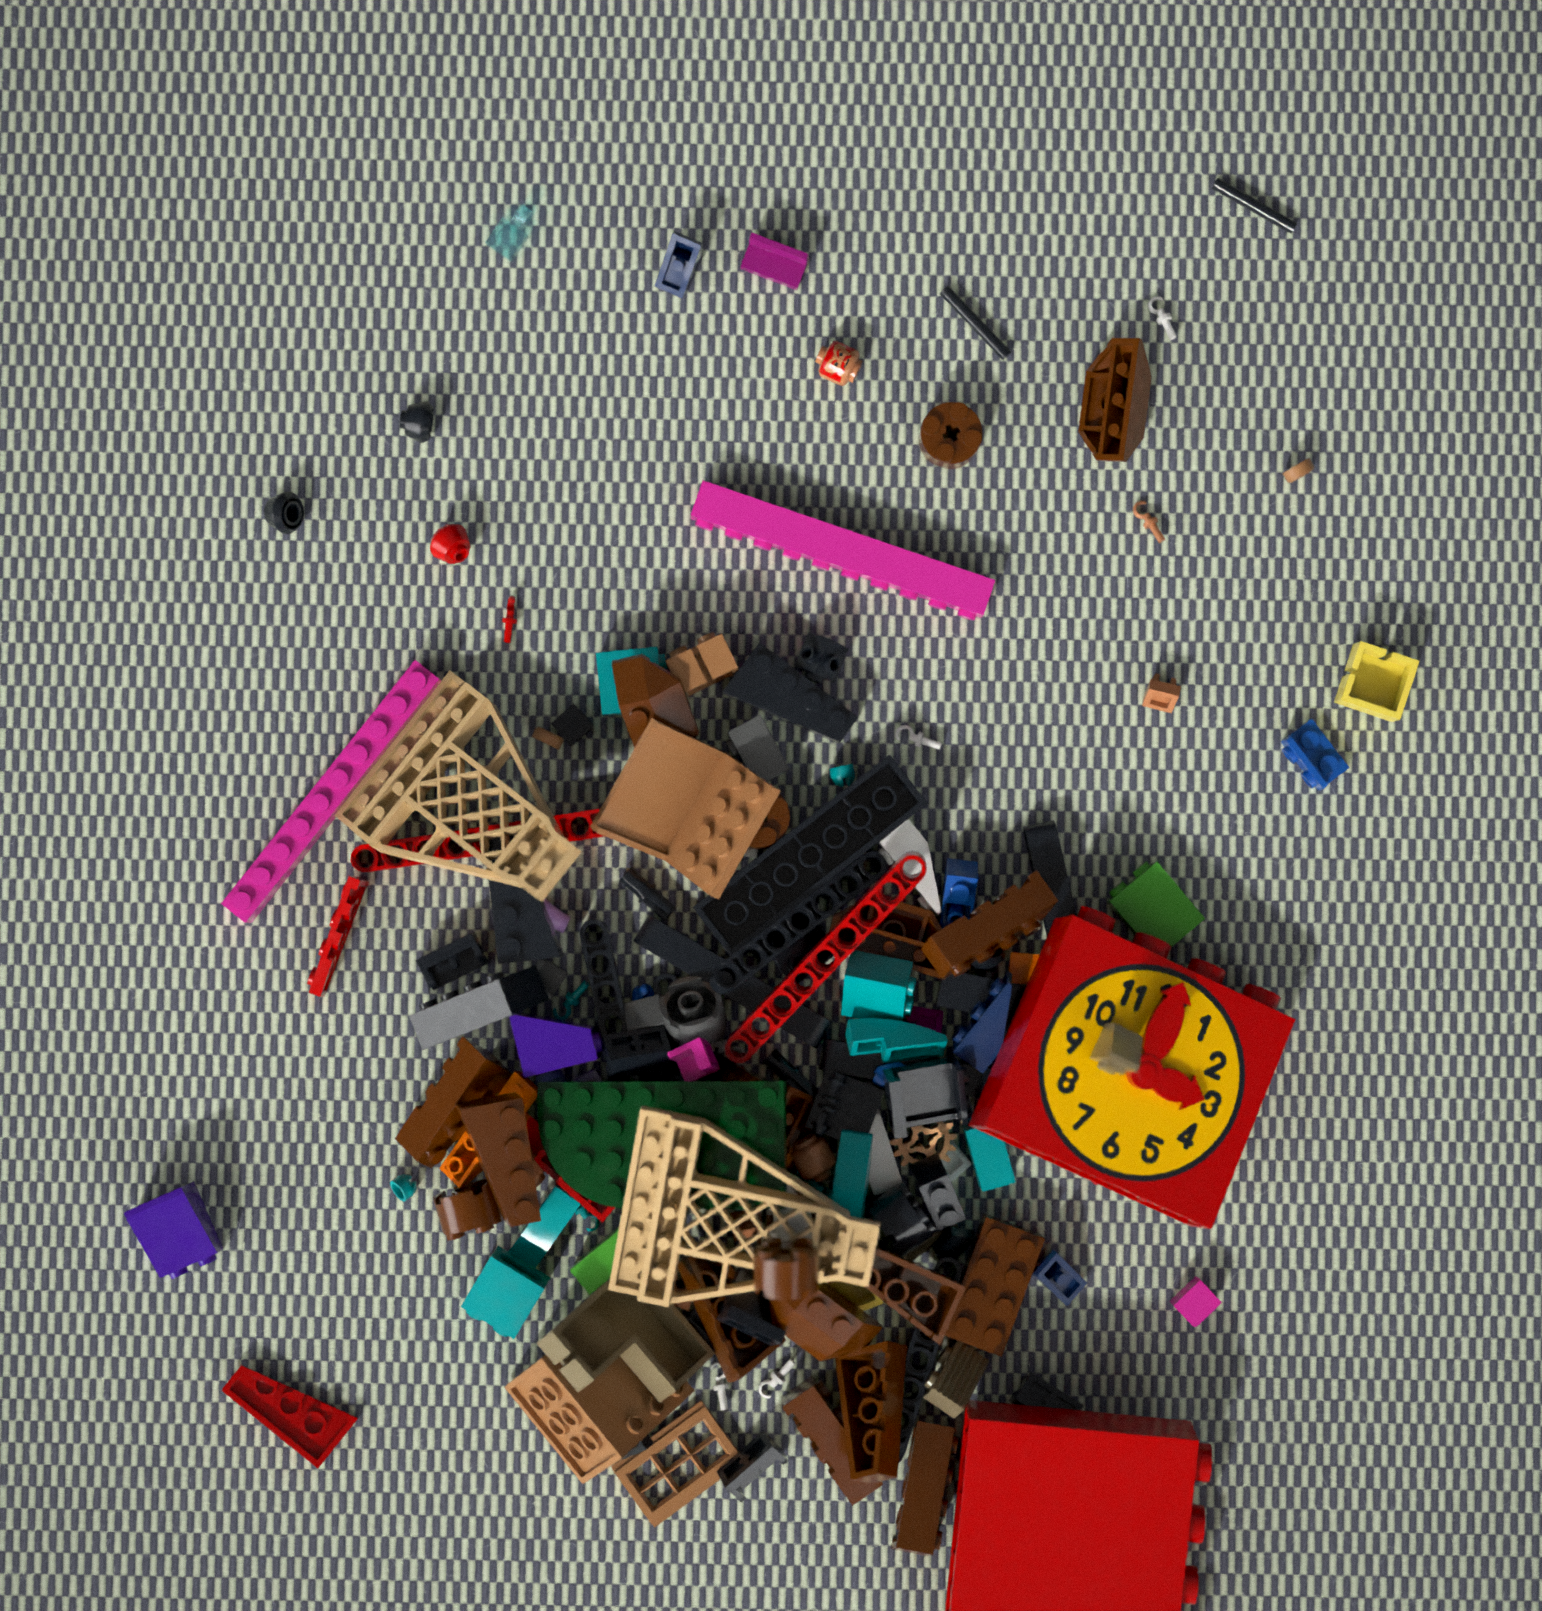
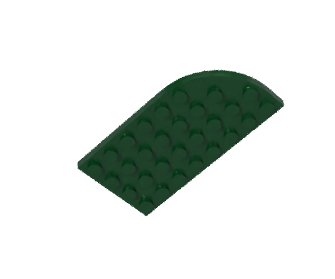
[538,1081,787,1210]

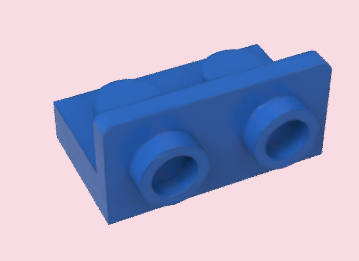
[1280,719,1349,790]

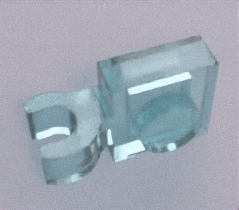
[485,204,534,262]

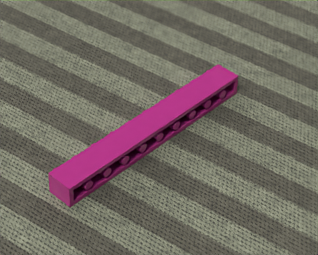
[691,480,995,621]
[221,660,442,923]

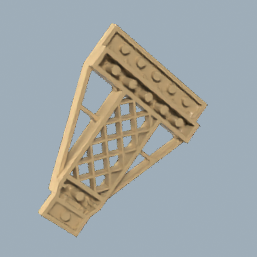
[334,670,582,902]
[608,1105,881,1307]

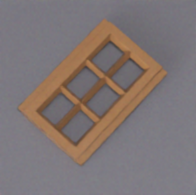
[611,1400,739,1528]

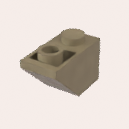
[1089,1023,1143,1075]

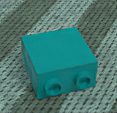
[596,646,667,717]
[841,950,916,1021]
[962,1117,1016,1192]
[461,1246,551,1339]

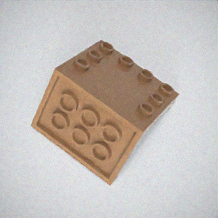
[590,718,781,899]
[504,1354,695,1484]

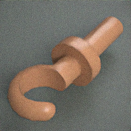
[1133,500,1165,543]

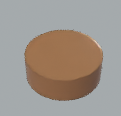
[1283,458,1315,483]
[531,726,564,750]

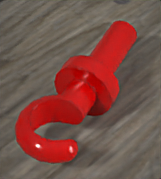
[502,595,518,643]

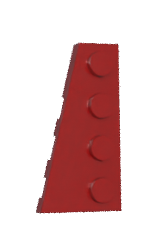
[307,876,369,997]
[221,1365,358,1469]

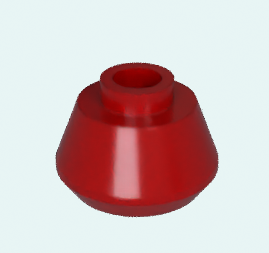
[430,524,471,564]

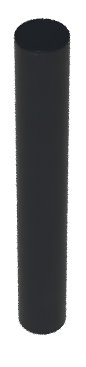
[1211,178,1297,234]
[940,286,1011,360]

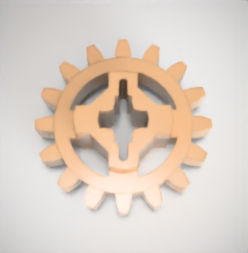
[889,1121,957,1167]

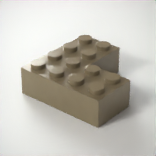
[537,1279,715,1402]

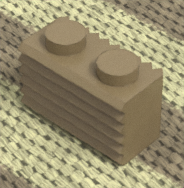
[923,1341,989,1419]

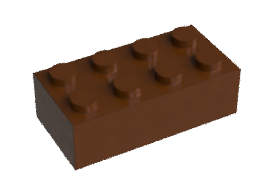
[945,1213,1045,1357]

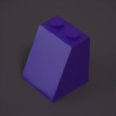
[509,1012,603,1077]
[123,1181,223,1280]

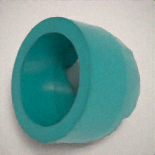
[829,764,855,787]
[390,1174,417,1202]

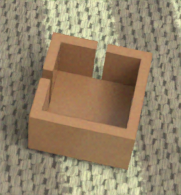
[665,632,738,697]

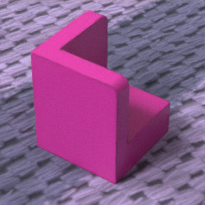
[667,1037,720,1081]
[1169,1276,1222,1327]

